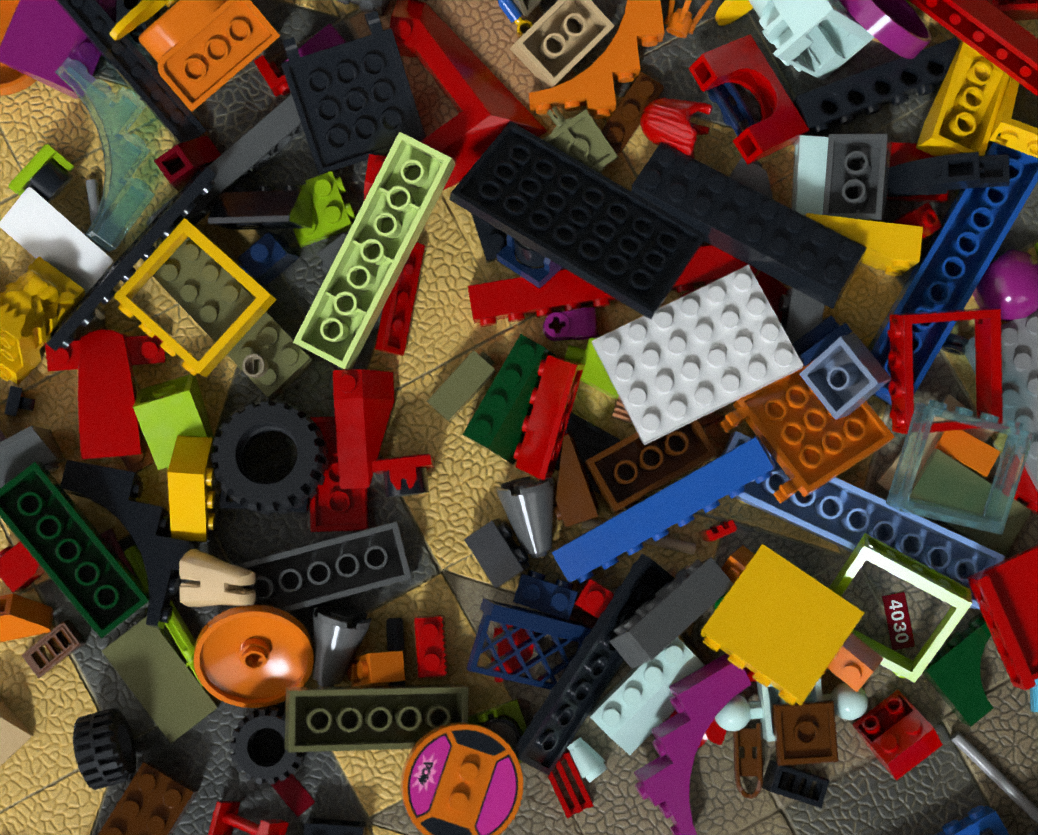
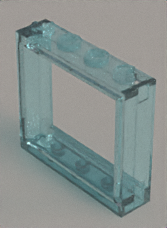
[886,399,1035,535]

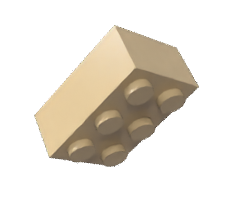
[510,0,614,89]

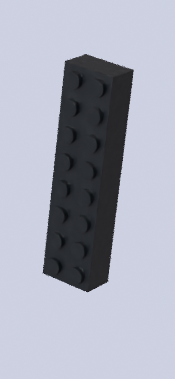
[631,142,867,309]

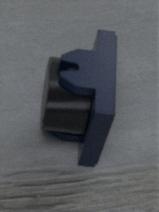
[497,234,563,288]

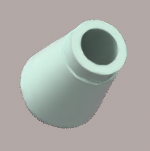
[567,737,608,783]

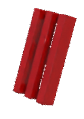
[699,519,737,542]
[547,751,593,818]

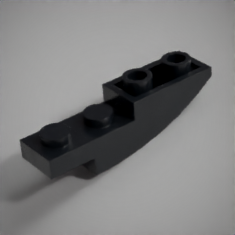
[888,152,1010,197]

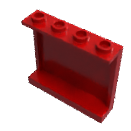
[966,545,1038,691]

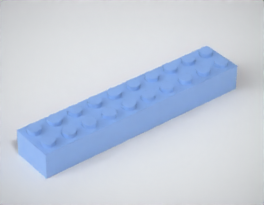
[721,431,1005,610]

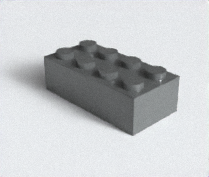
[609,557,734,669]

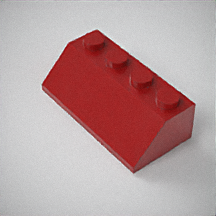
[514,355,585,480]

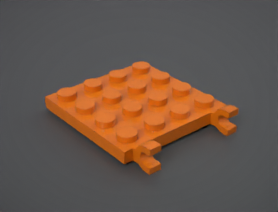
[720,360,895,504]

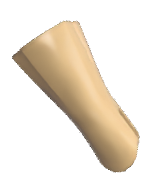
[179,549,256,607]

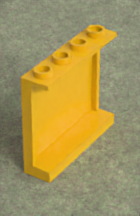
[701,544,864,705]

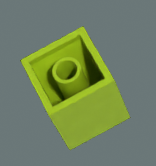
[133,374,215,470]

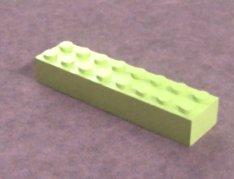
[293,132,456,370]

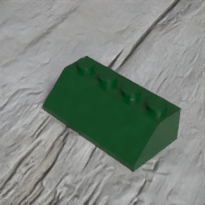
[463,334,556,465]

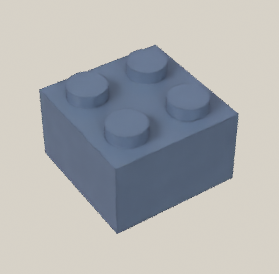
[799,333,892,420]

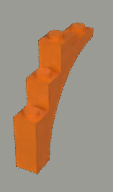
[529,0,665,119]

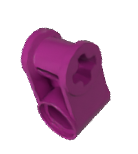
[543,307,599,341]

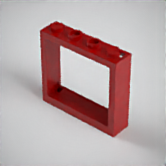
[887,308,1003,435]

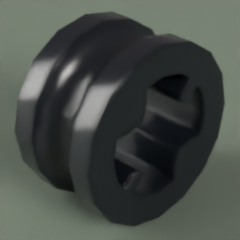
[941,333,969,355]

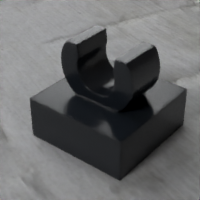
[4,386,35,417]

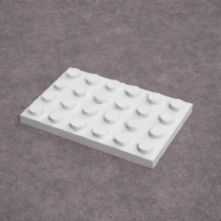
[592,265,803,445]

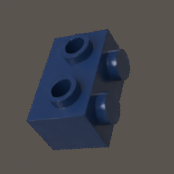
[513,570,578,620]

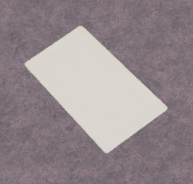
[0,187,113,294]

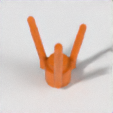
[664,0,713,38]

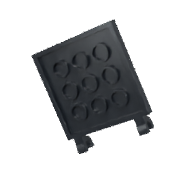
[281,11,426,175]

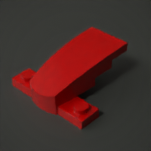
[45,329,166,459]

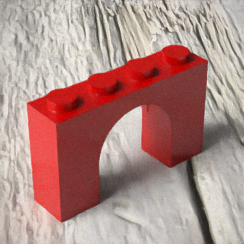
[688,34,809,165]

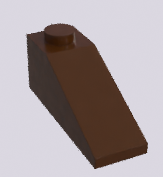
[553,430,600,527]

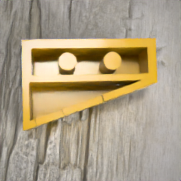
[167,435,215,542]

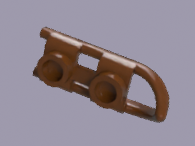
[733,723,763,799]

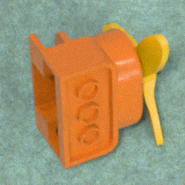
[109,0,280,112]

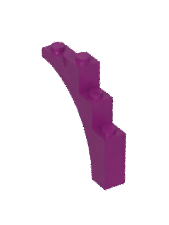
[634,653,751,835]

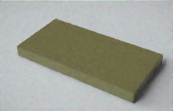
[904,449,1032,556]
[102,616,220,744]

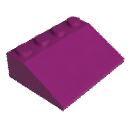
[0,0,116,99]

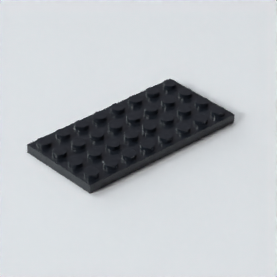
[449,121,706,320]

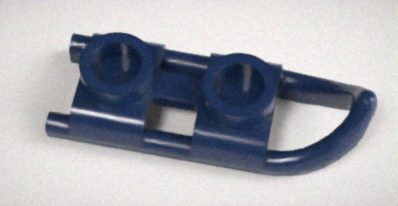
[708,83,755,136]

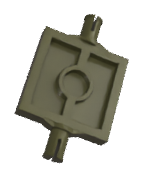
[543,106,619,175]

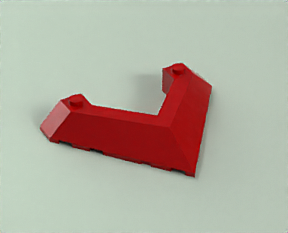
[364,0,547,201]

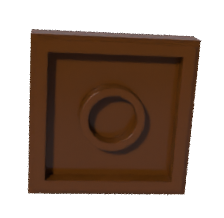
[772,700,839,766]

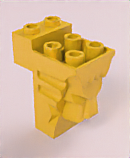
[0,256,85,385]

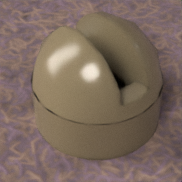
[242,354,268,378]

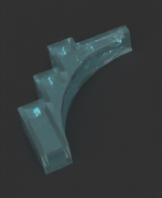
[55,57,155,252]

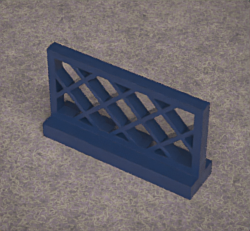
[466,598,593,690]

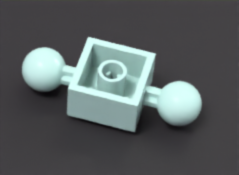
[714,677,868,742]

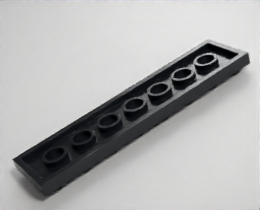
[46,166,216,351]
[513,553,675,775]

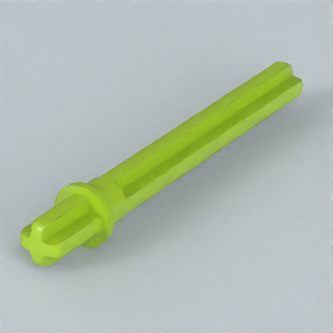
[124,545,203,686]

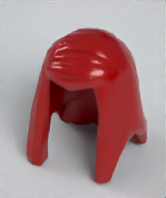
[640,97,713,159]

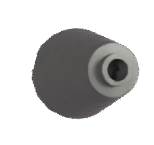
[496,476,554,558]
[313,603,372,687]

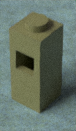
[427,350,496,422]

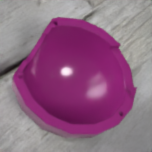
[973,249,1038,321]

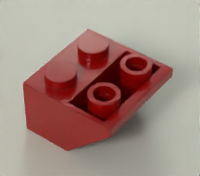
[852,690,943,781]

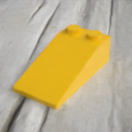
[916,41,1010,157]
[804,213,923,276]

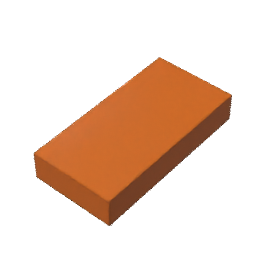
[933,430,1001,477]

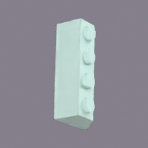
[589,637,705,755]

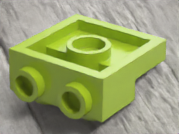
[293,171,356,247]

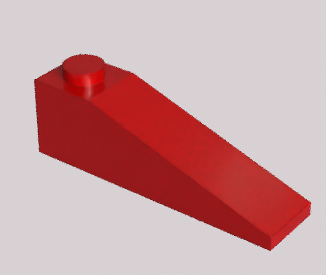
[333,369,395,489]

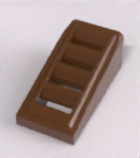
[21,620,87,679]

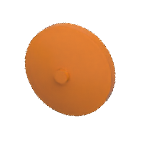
[194,605,314,708]

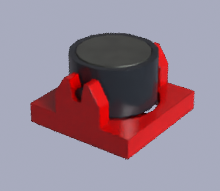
[372,454,435,497]

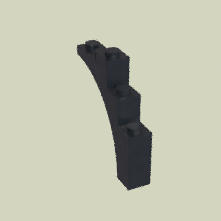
[60,460,195,629]

